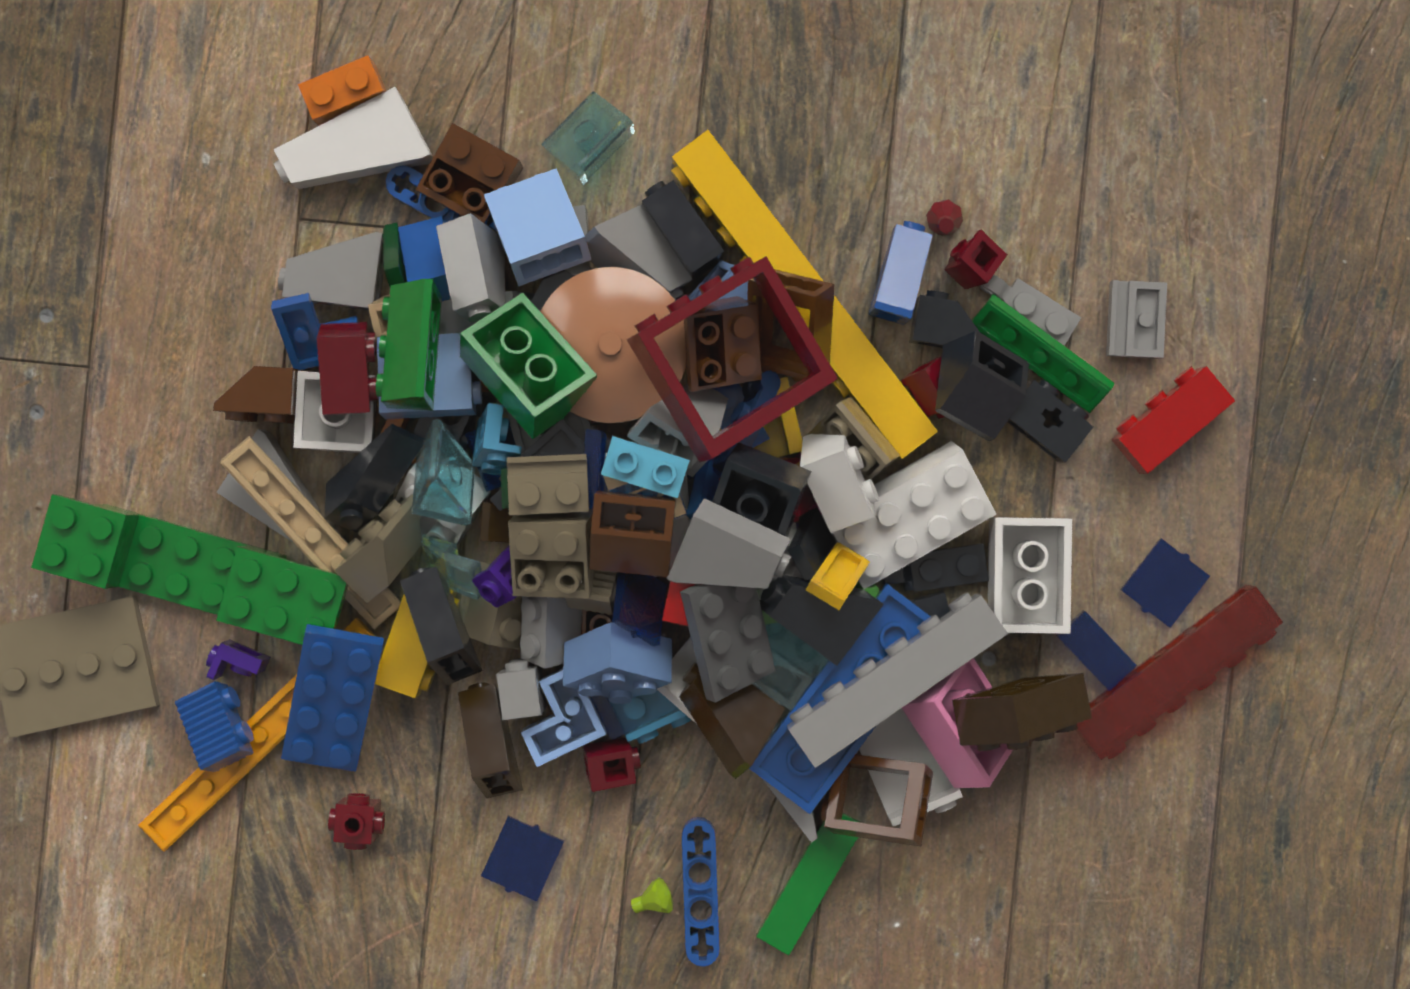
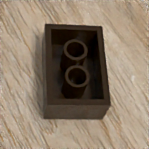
[952,673,1092,751]

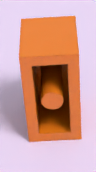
[298,55,386,126]

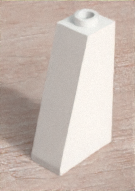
[274,87,433,189]

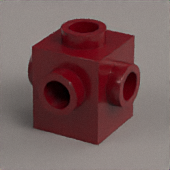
[328,793,385,850]

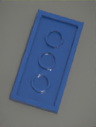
[281,624,384,772]

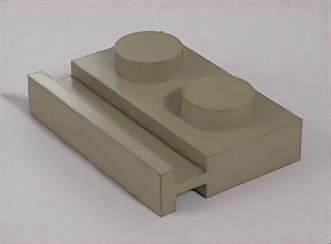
[507,454,589,515]

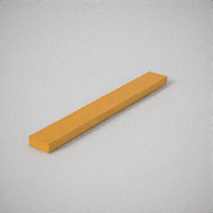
[138,618,384,852]

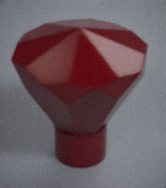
[926,199,963,236]

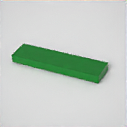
[972,294,1115,413]
[756,812,860,956]

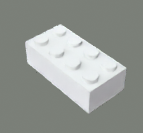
[821,441,996,589]

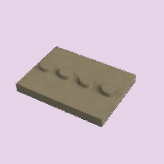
[0,595,160,738]

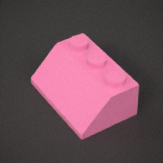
[902,658,1013,788]

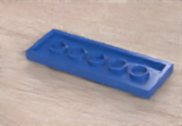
[749,583,931,814]

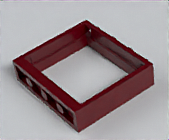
[626,256,838,463]

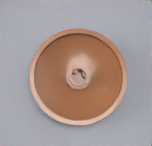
[540,267,687,424]

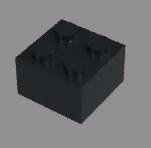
[712,442,812,537]

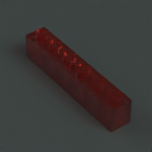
[1075,584,1283,760]

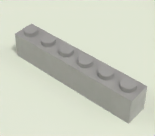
[787,592,1008,768]

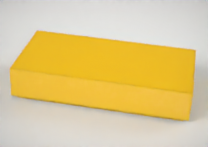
[806,542,870,610]

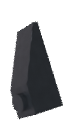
[324,424,424,532]

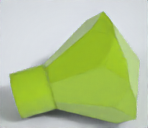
[631,877,673,913]

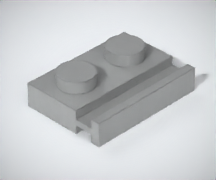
[1106,280,1167,359]

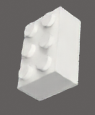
[988,517,1072,634]

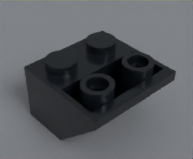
[935,330,1029,441]

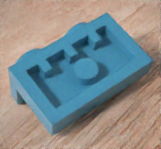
[472,403,522,475]
[612,689,691,744]

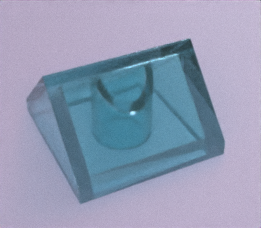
[541,91,635,185]
[412,419,475,526]

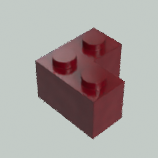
[317,322,378,415]

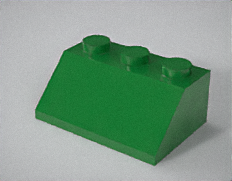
[376,279,442,411]
[460,293,597,439]

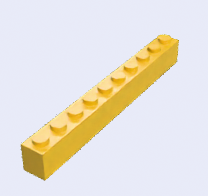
[671,129,938,460]

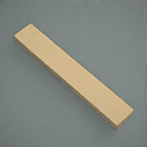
[220,436,401,630]

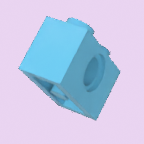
[601,436,690,498]

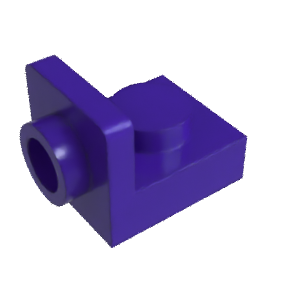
[472,545,517,608]
[206,639,271,680]

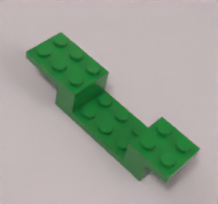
[31,494,348,645]

